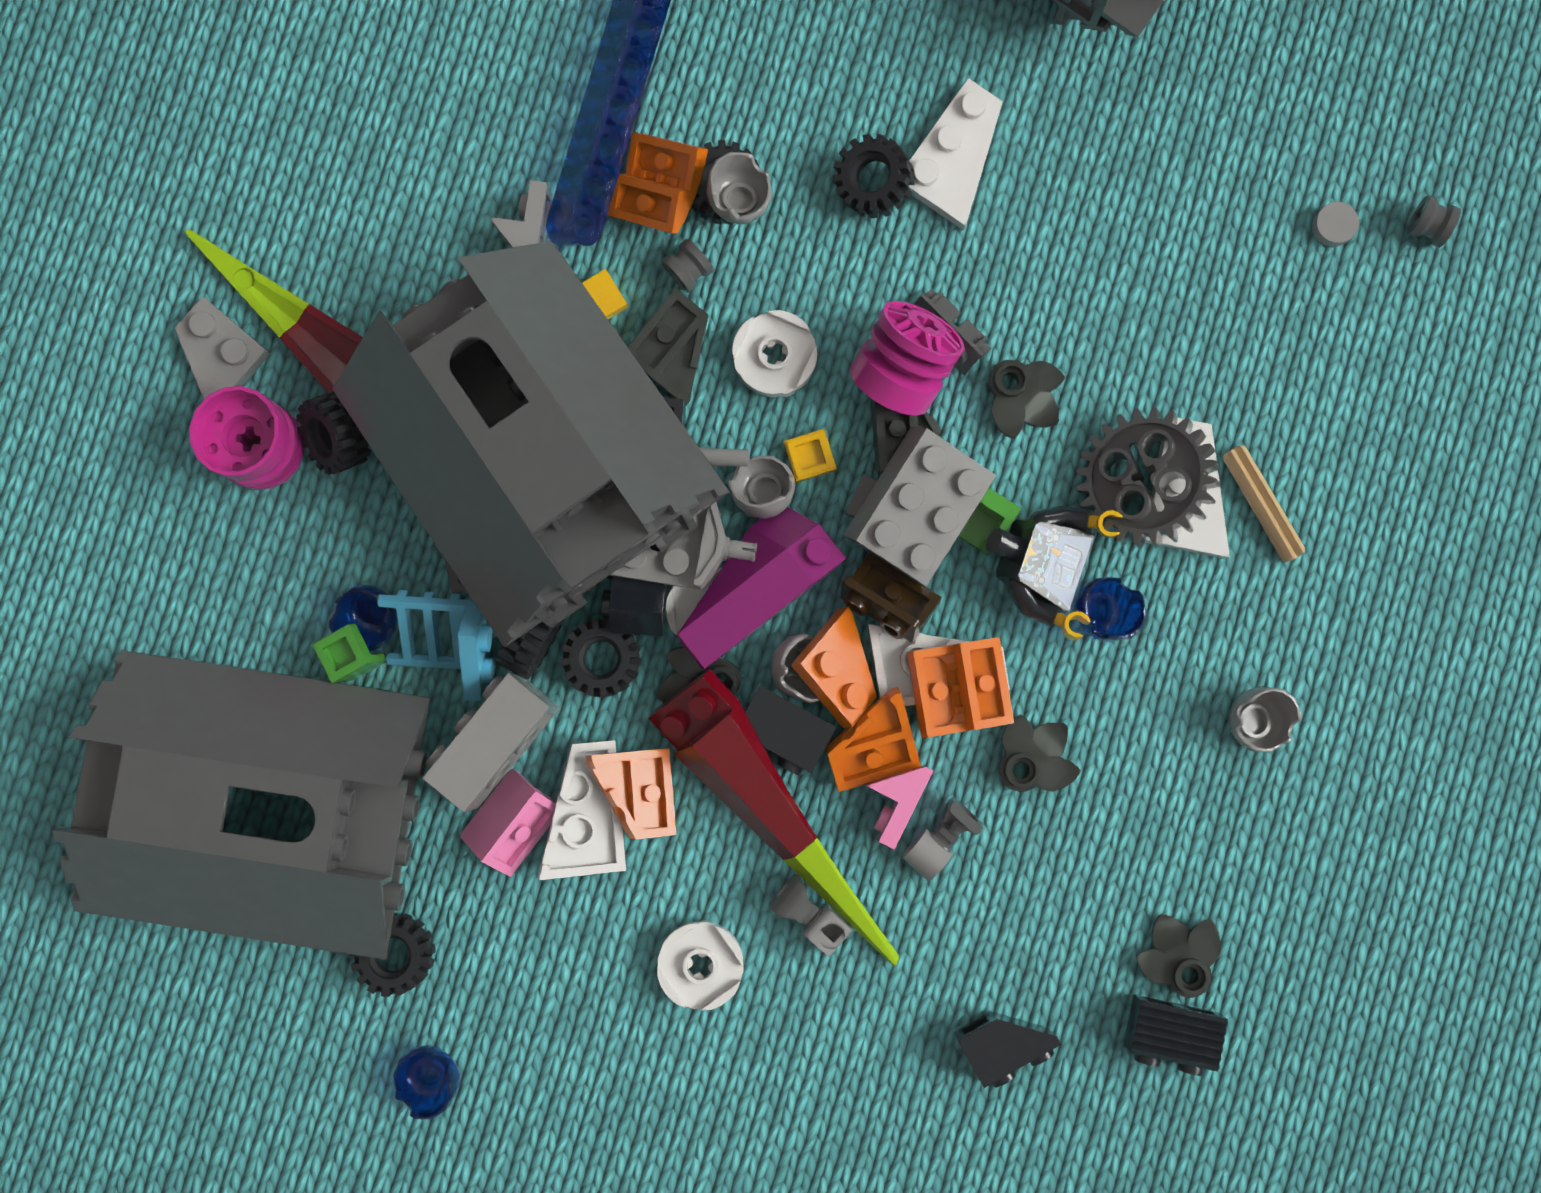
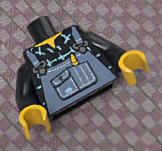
[986,506,1123,641]

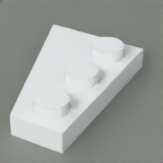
[908,78,1003,231]
[1145,418,1230,559]
[868,624,1010,706]
[537,740,626,880]

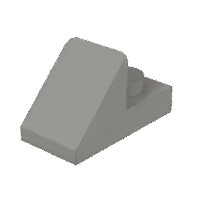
[491,180,553,248]

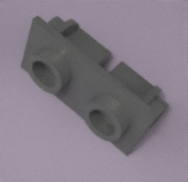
[914,289,991,376]

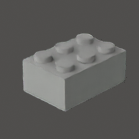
[843,426,996,586]
[422,673,561,812]

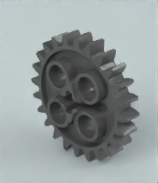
[1076,407,1220,548]

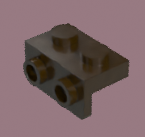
[841,552,942,643]

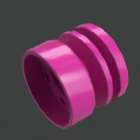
[850,301,965,416]
[190,386,305,490]

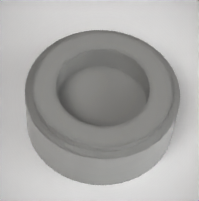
[1312,202,1359,247]

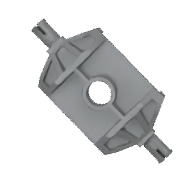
[610,502,757,590]

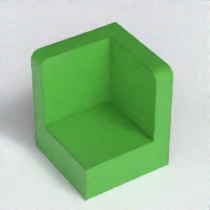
[958,488,1021,556]
[312,624,387,683]

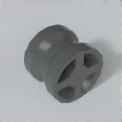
[1407,195,1461,248]
[661,239,714,293]

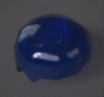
[1075,577,1147,642]
[328,584,398,653]
[393,1045,460,1119]

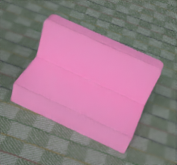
[460,769,556,877]

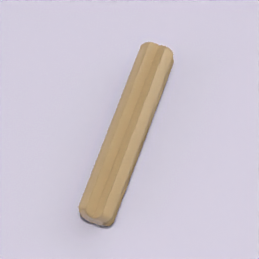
[1223,445,1305,562]

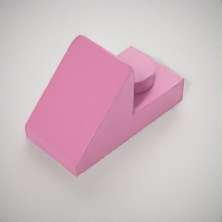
[865,766,933,850]

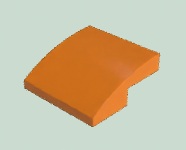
[608,131,708,234]
[907,637,1014,738]

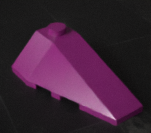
[676,507,846,670]

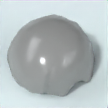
[707,152,772,224]
[728,456,795,519]
[772,633,820,703]
[1229,686,1302,753]

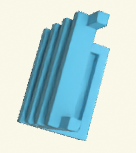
[378,590,495,701]

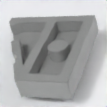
[175,296,271,399]

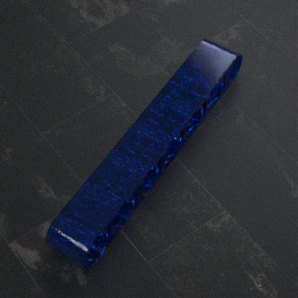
[546,0,671,247]

